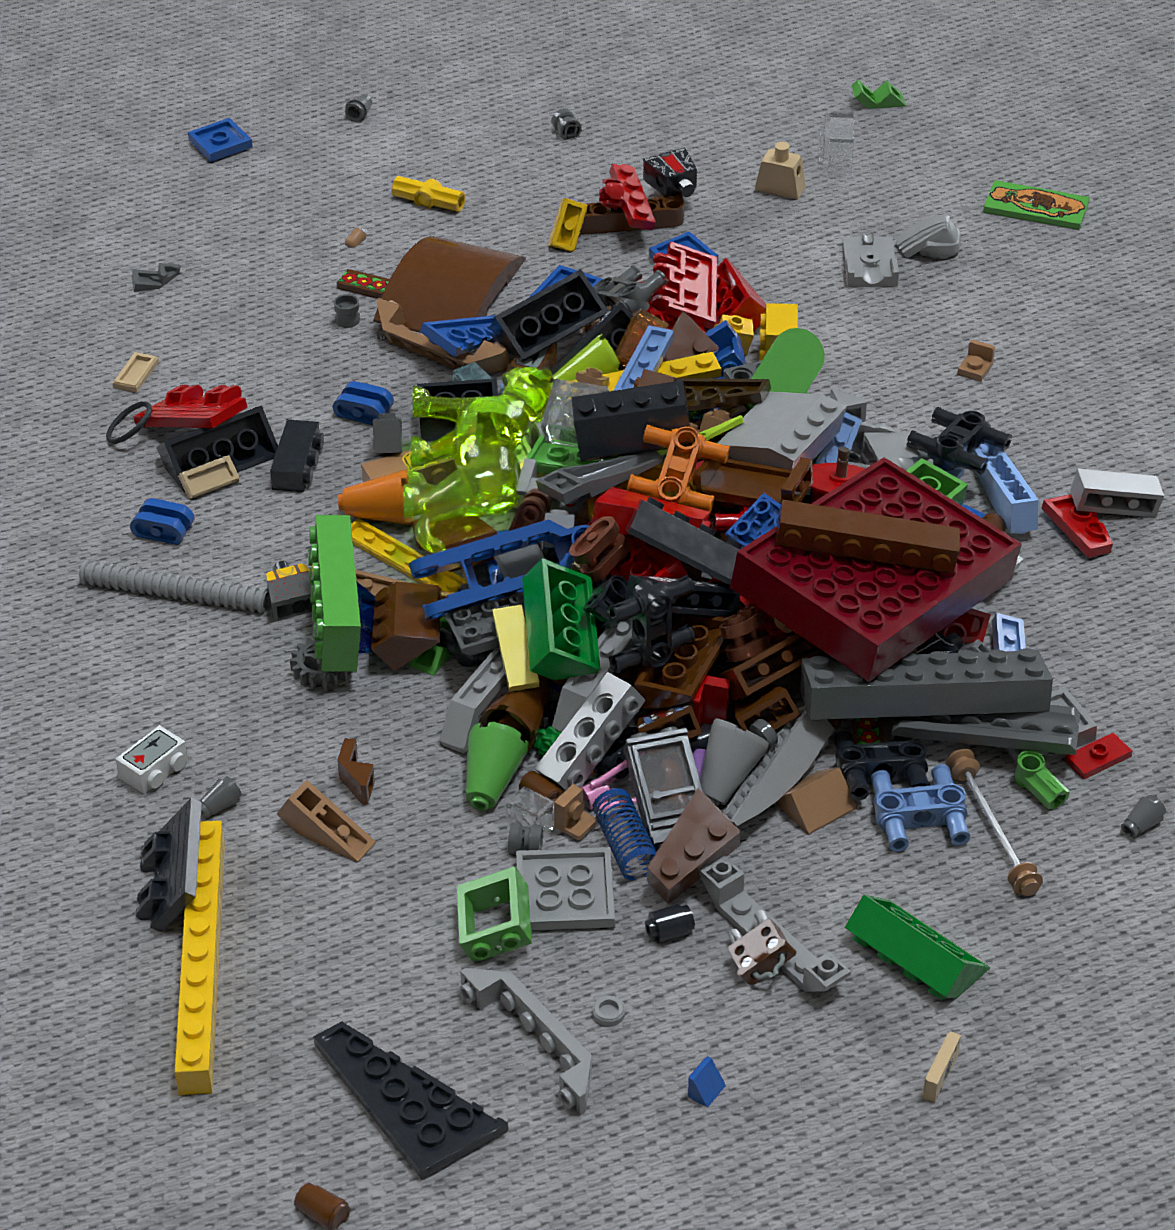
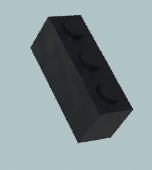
[270,419,324,492]

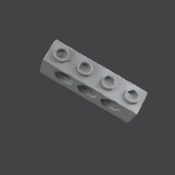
[534,672,645,791]

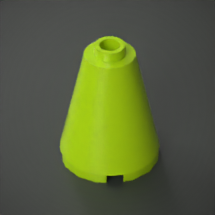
[550,334,620,398]

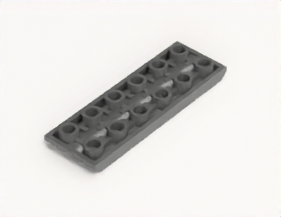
[445,572,612,656]
[892,705,1080,755]

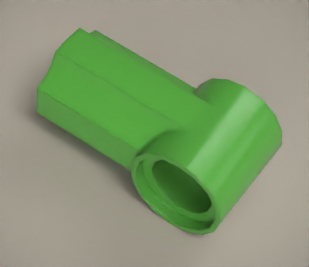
[1014,750,1070,810]

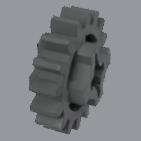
[290,638,353,689]

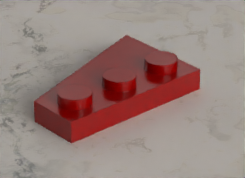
[1041,494,1113,558]

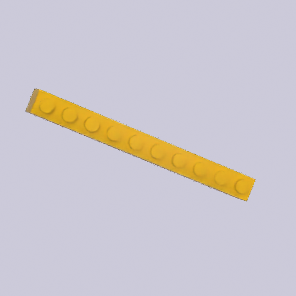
[175,820,225,1095]

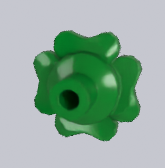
[534,726,562,757]

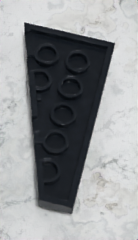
[313,1021,508,1180]

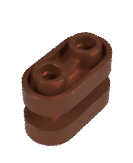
[508,488,552,531]
[569,516,630,582]
[719,606,771,662]

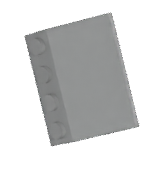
[718,392,847,470]

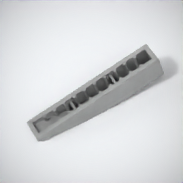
[723,705,834,826]

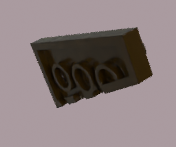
[676,378,771,411]

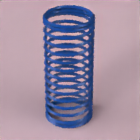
[593,788,657,881]

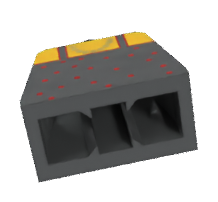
[266,561,315,622]

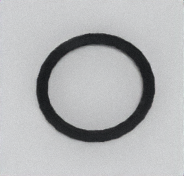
[106,401,152,444]

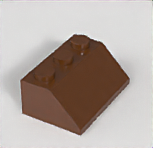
[371,582,441,671]

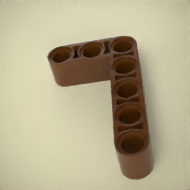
[579,190,684,235]

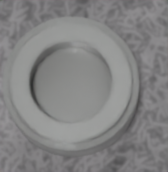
[592,996,625,1027]

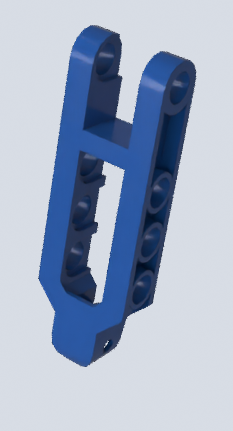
[408,519,589,620]

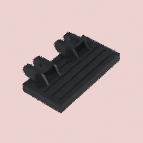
[136,798,202,932]

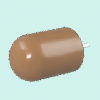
[344,227,367,247]

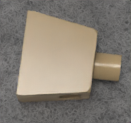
[755,142,806,200]

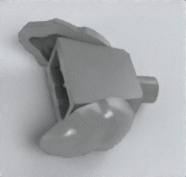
[851,422,930,470]

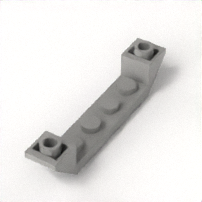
[552,618,632,732]
[439,647,507,754]
[699,855,851,992]
[459,968,592,1115]

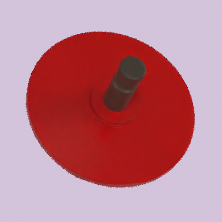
[810,447,865,504]

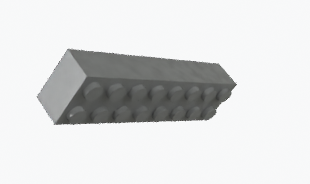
[800,648,1053,720]

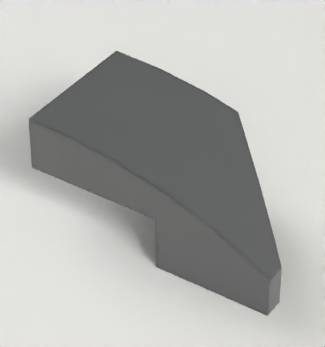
[132,263,181,292]

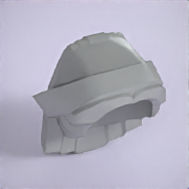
[896,214,961,259]

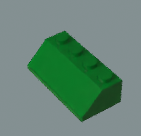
[522,558,601,680]
[844,894,991,1000]

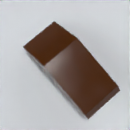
[337,738,375,805]

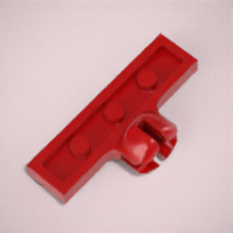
[599,164,656,230]

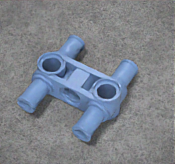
[871,764,970,852]

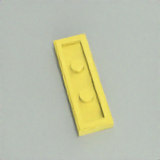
[492,605,539,692]

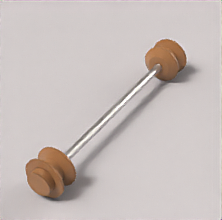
[946,749,1043,896]

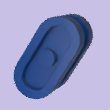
[332,381,394,425]
[130,498,195,545]

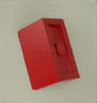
[693,675,730,728]

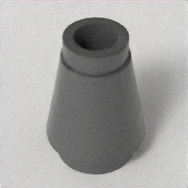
[345,94,372,122]
[200,776,242,820]
[1121,795,1166,838]

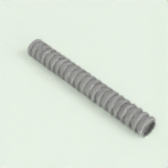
[79,560,269,614]

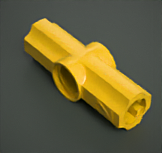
[391,176,466,212]

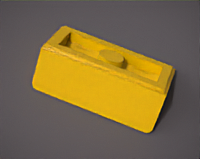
[548,198,588,252]

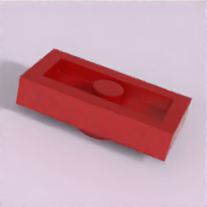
[1065,732,1132,780]

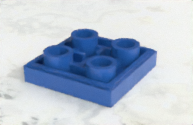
[725,493,781,549]

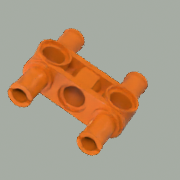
[627,425,730,513]

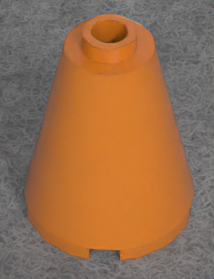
[338,470,415,525]

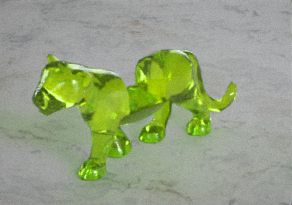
[403,367,553,553]

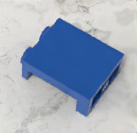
[705,320,746,379]

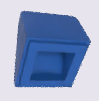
[688,1056,726,1107]

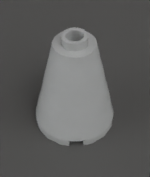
[700,719,769,807]

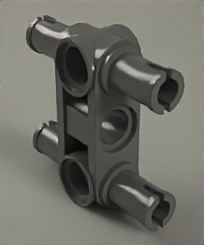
[593,265,668,319]

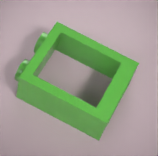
[457,866,532,961]

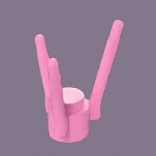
[581,751,645,812]

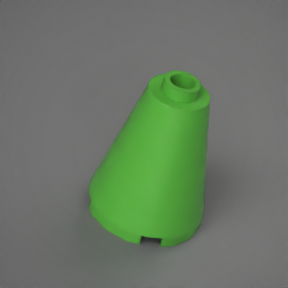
[466,722,529,811]

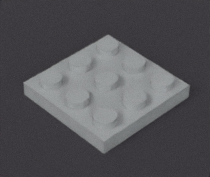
[516,847,615,930]

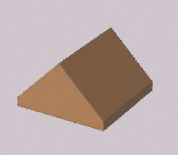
[775,767,857,835]

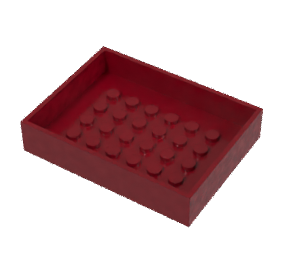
[730,457,1022,682]

